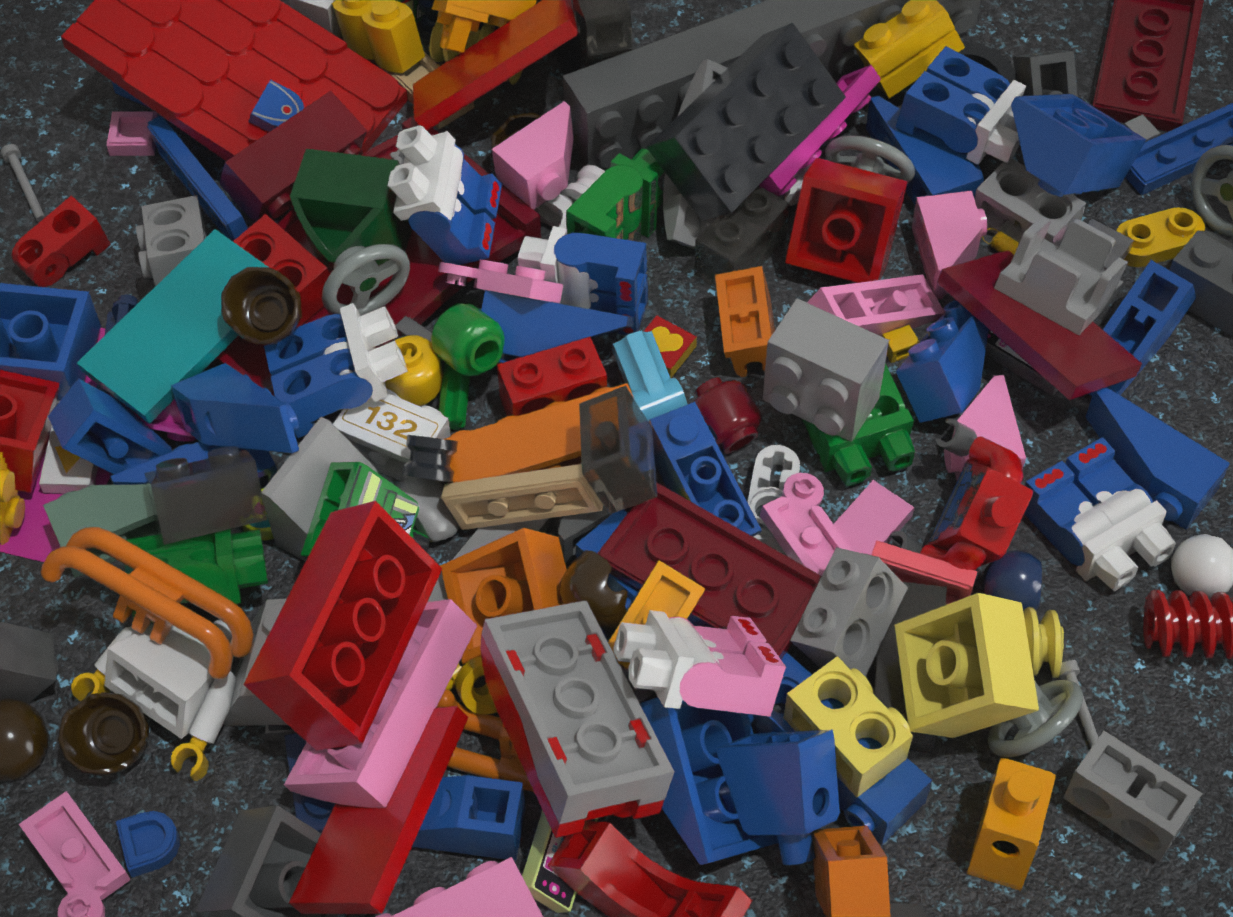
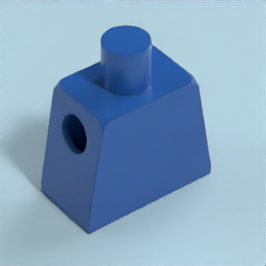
[716,729,840,865]

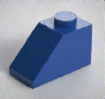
[48,378,172,474]

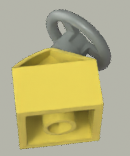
[895,593,1083,757]

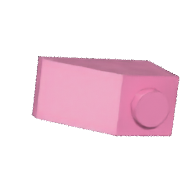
[492,101,574,210]
[912,191,987,299]
[944,375,1026,480]

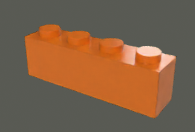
[445,383,648,483]

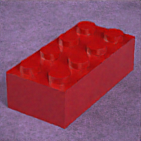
[243,501,442,751]

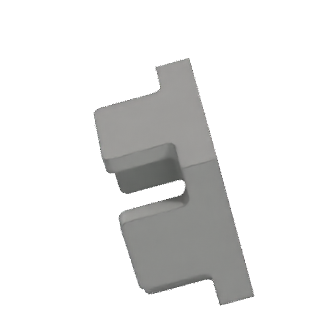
[994,216,1128,335]

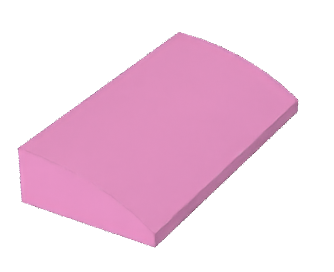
[284,599,477,808]

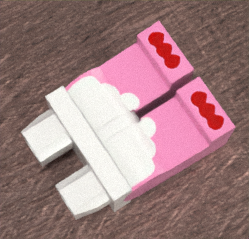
[613,610,786,717]

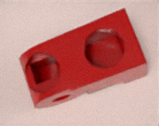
[11,195,111,287]

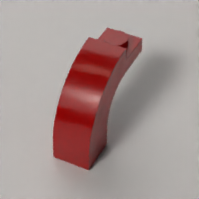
[547,820,752,917]

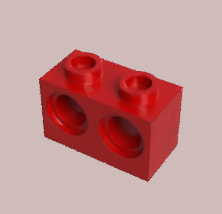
[233,214,338,327]
[497,337,607,416]

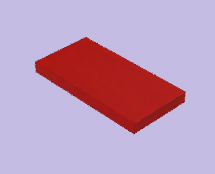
[413,0,578,131]
[289,706,468,914]

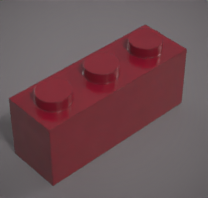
[219,91,367,223]

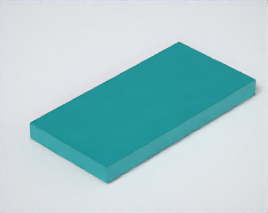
[77,229,268,424]

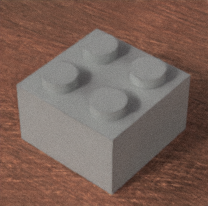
[763,298,889,442]

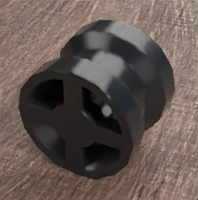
[402,435,458,482]

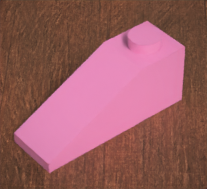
[807,274,944,337]

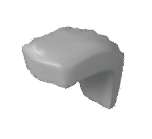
[395,477,460,542]

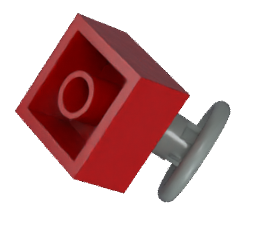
[785,136,915,283]

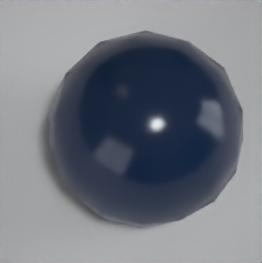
[982,550,1042,611]

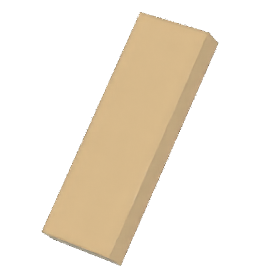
[441,463,605,530]

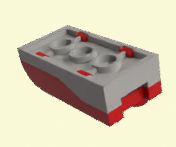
[480,601,674,838]

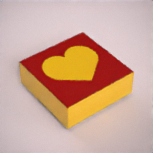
[643,315,697,378]

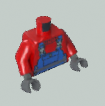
[890,419,1033,571]

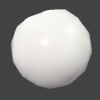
[1171,534,1233,599]

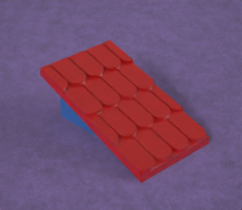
[61,0,408,208]

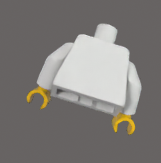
[71,620,236,781]

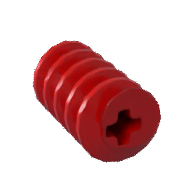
[1143,590,1233,659]

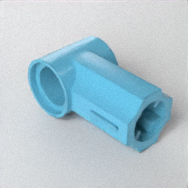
[611,330,688,428]

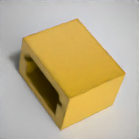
[882,325,920,363]

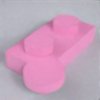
[438,259,563,303]
[760,473,852,576]
[19,791,130,917]

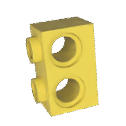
[783,656,913,797]

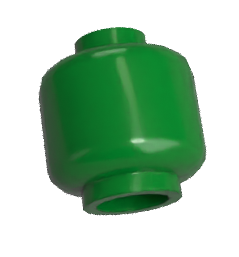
[431,304,505,376]

